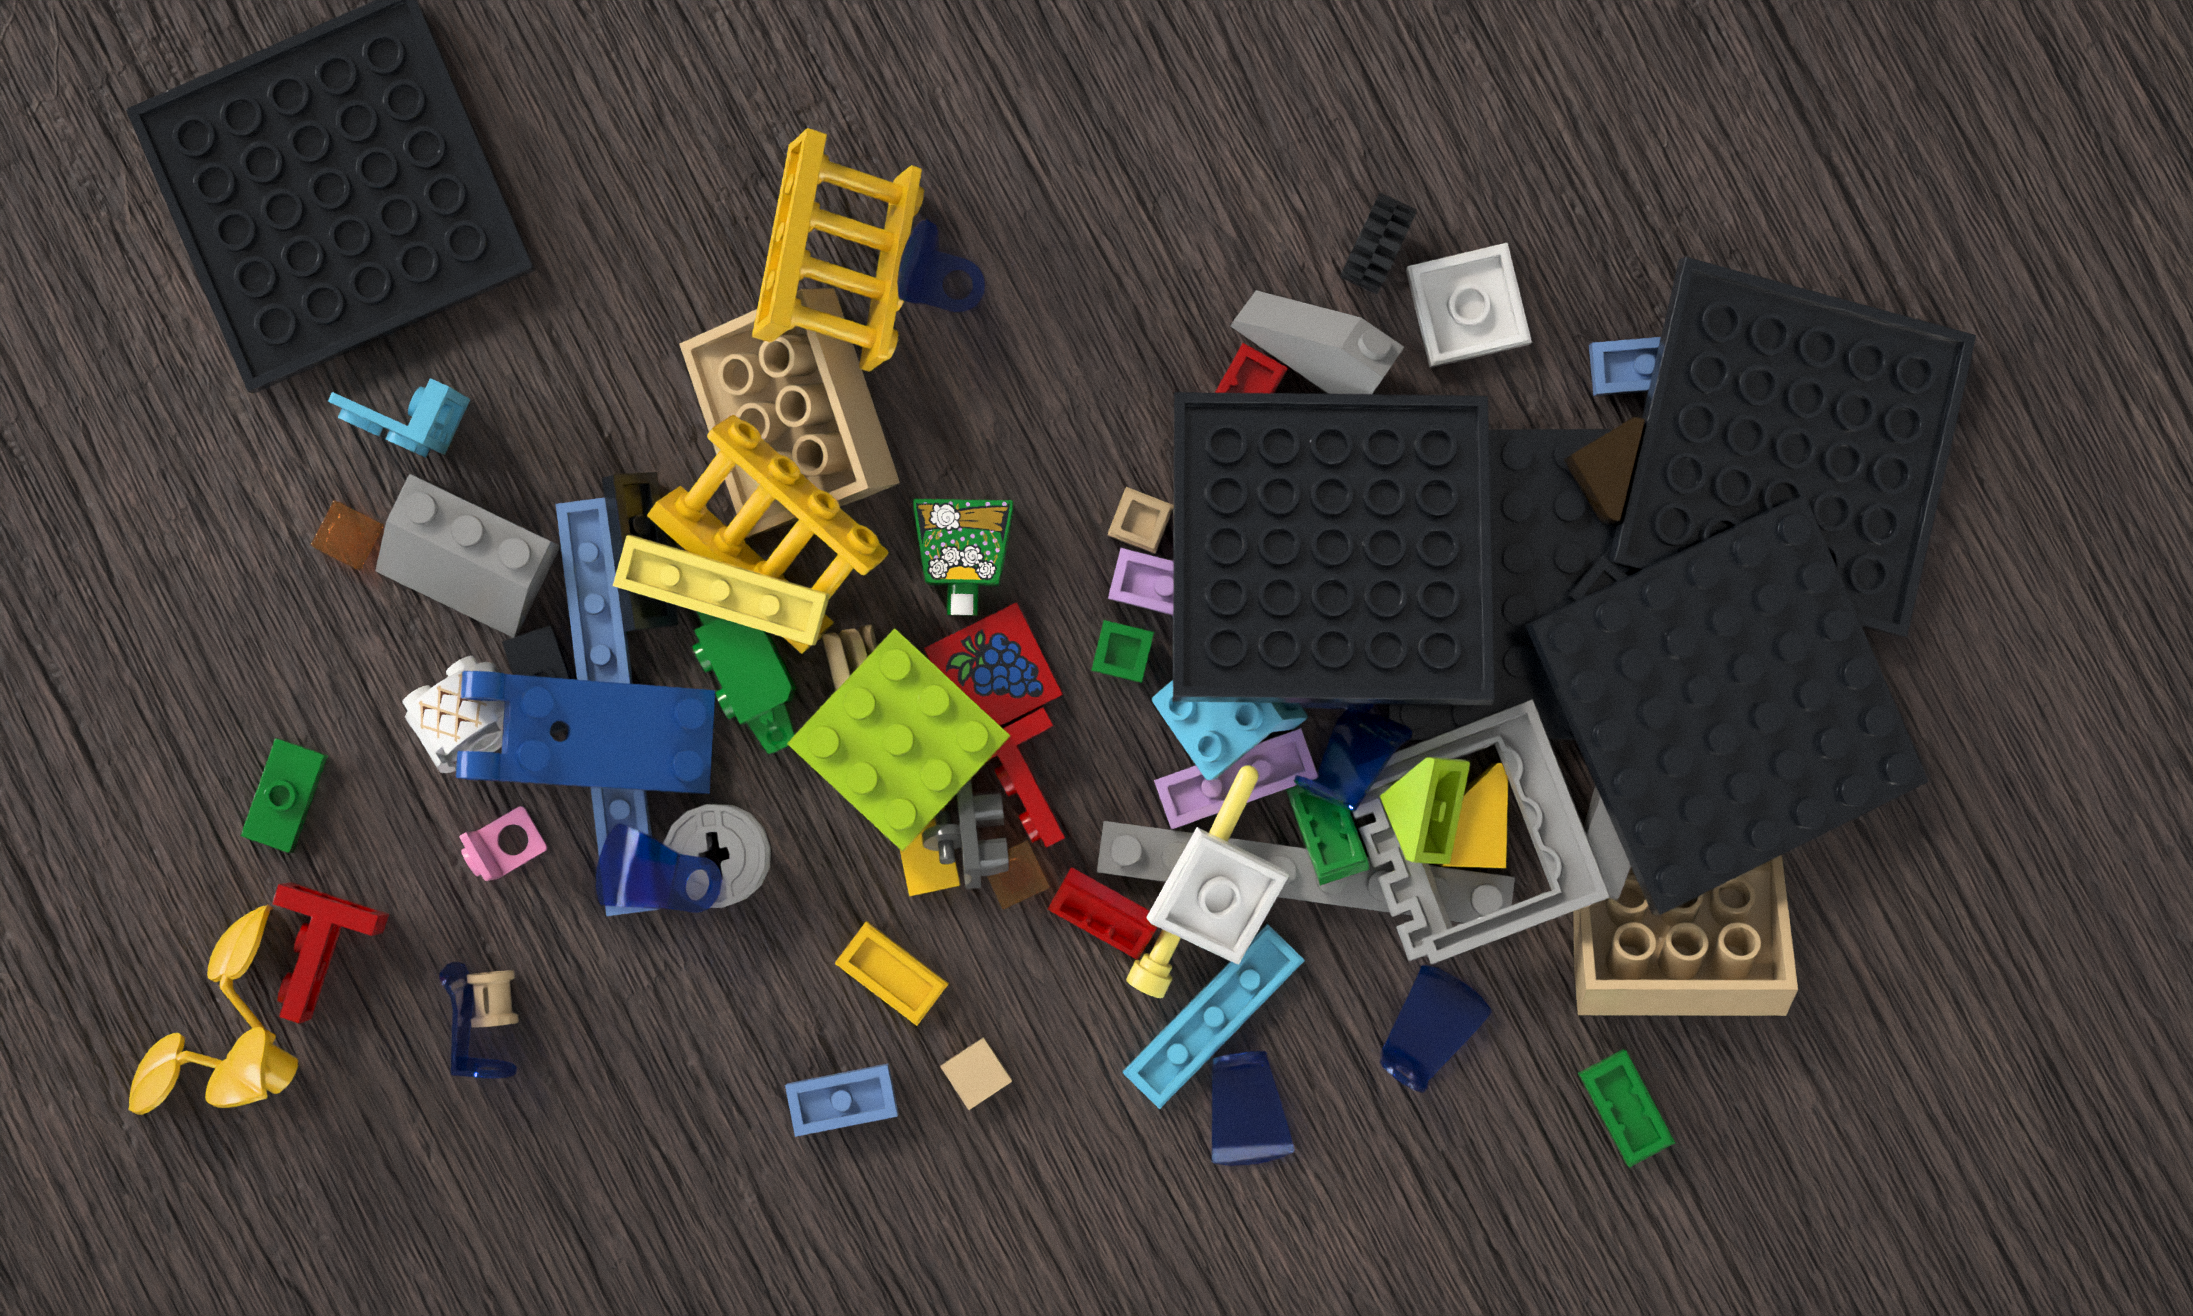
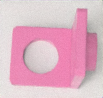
[459,806,548,881]

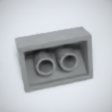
[375,474,561,638]

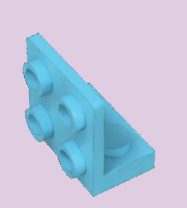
[328,378,470,458]
[1152,680,1308,780]

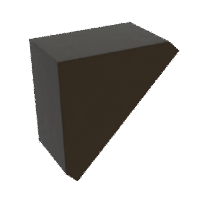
[1563,417,1645,525]

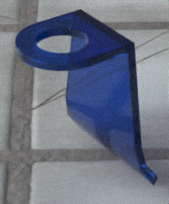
[897,219,985,312]
[1293,709,1412,812]
[596,823,722,913]
[439,962,517,1079]
[1380,965,1492,1093]
[1212,1051,1295,1166]

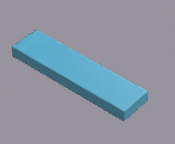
[1122,924,1305,1109]

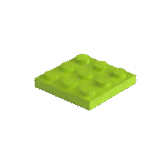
[787,628,1010,851]

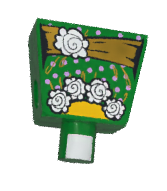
[913,499,1014,616]

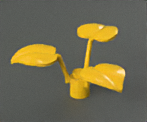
[128,904,298,1115]

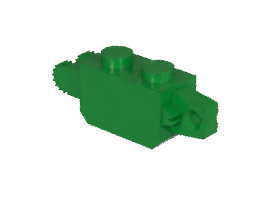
[692,611,796,754]

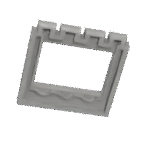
[1342,699,1611,964]

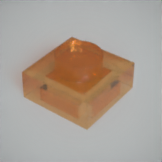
[310,500,384,570]
[987,840,1050,910]

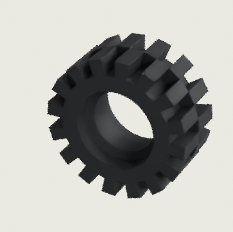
[1340,192,1417,295]

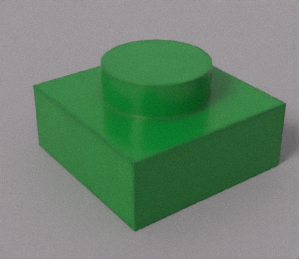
[1091,620,1154,683]

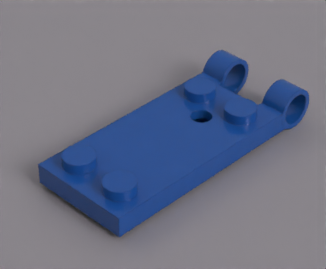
[456,671,715,794]

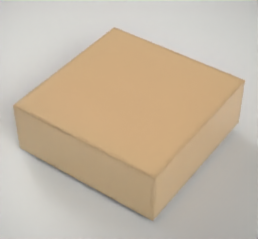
[1107,487,1173,554]
[940,1037,1013,1110]

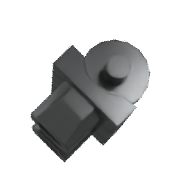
[922,781,1009,889]

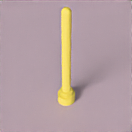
[1126,765,1259,998]

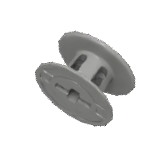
[662,804,771,908]

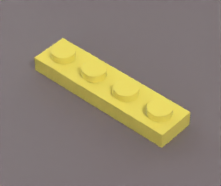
[613,535,830,645]

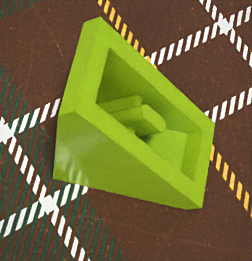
[1380,757,1470,864]

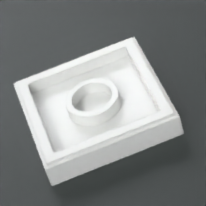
[1406,243,1532,368]
[1146,827,1289,965]

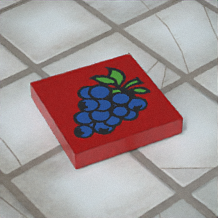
[924,602,1063,726]

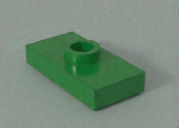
[240,738,328,853]
[1286,773,1369,886]
[1578,1049,1675,1168]

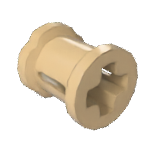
[467,970,519,1027]

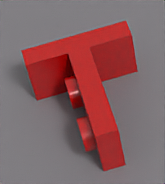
[988,707,1065,848]
[272,882,389,1023]

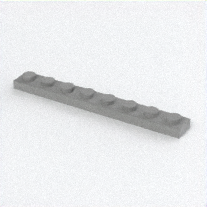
[1097,821,1515,923]

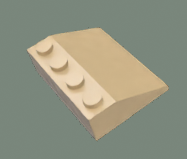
[679,288,900,538]
[1573,855,1798,1016]

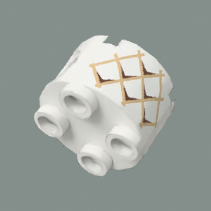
[403,656,505,773]

